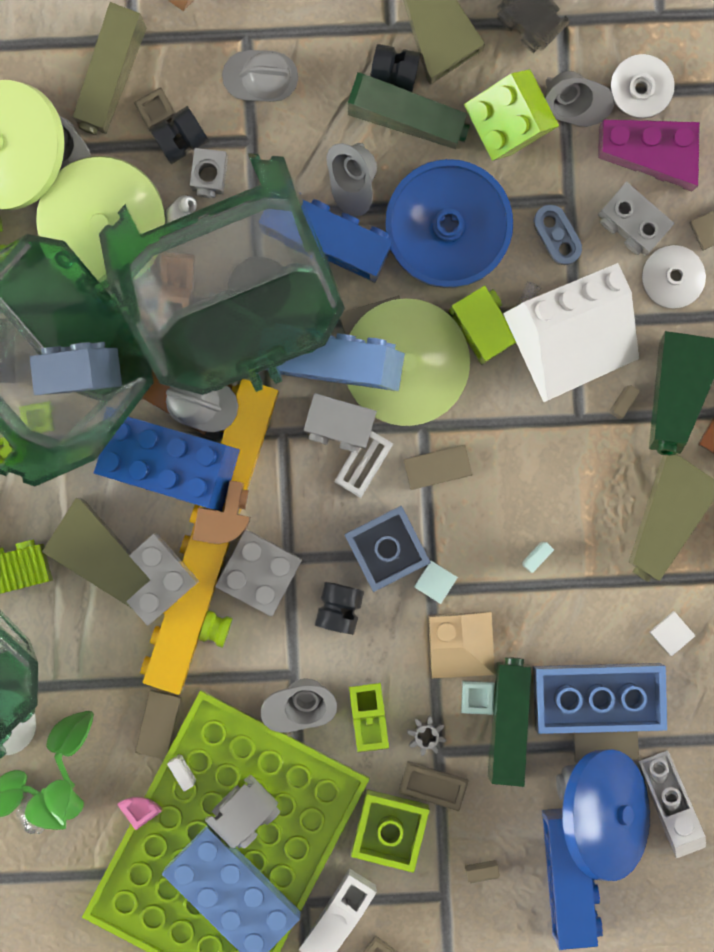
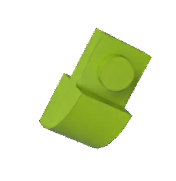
[349,683,389,753]

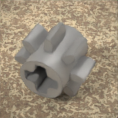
[407,715,446,756]

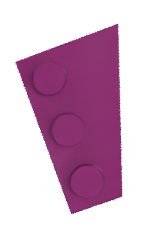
[598,120,700,192]

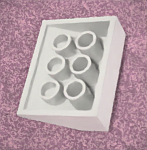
[503,263,639,402]

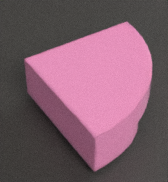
[117,797,163,830]

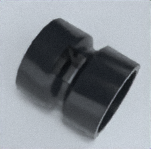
[370,43,421,92]
[149,106,209,165]
[315,582,364,635]

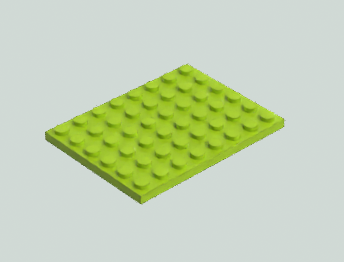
[82,690,370,952]

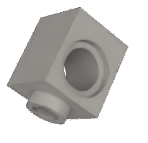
[190,148,228,198]

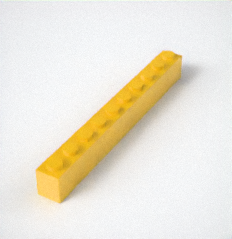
[140,378,279,695]

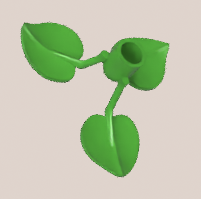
[0,711,94,830]

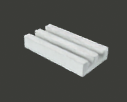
[334,431,393,498]

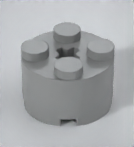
[205,775,281,849]

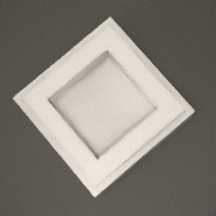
[650,611,695,656]
[167,754,196,791]

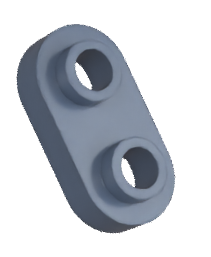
[534,205,582,265]

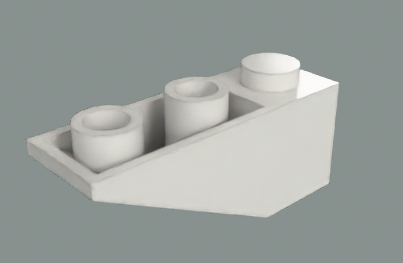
[639,750,706,859]
[299,868,377,952]

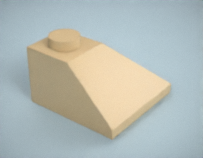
[428,611,495,679]

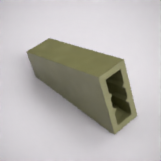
[403,0,485,85]
[73,2,147,135]
[629,454,714,582]
[42,498,150,608]

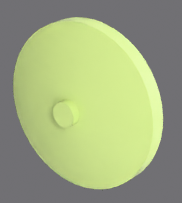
[0,80,65,210]
[37,156,165,285]
[347,299,470,426]

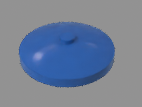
[385,159,513,288]
[563,750,650,881]

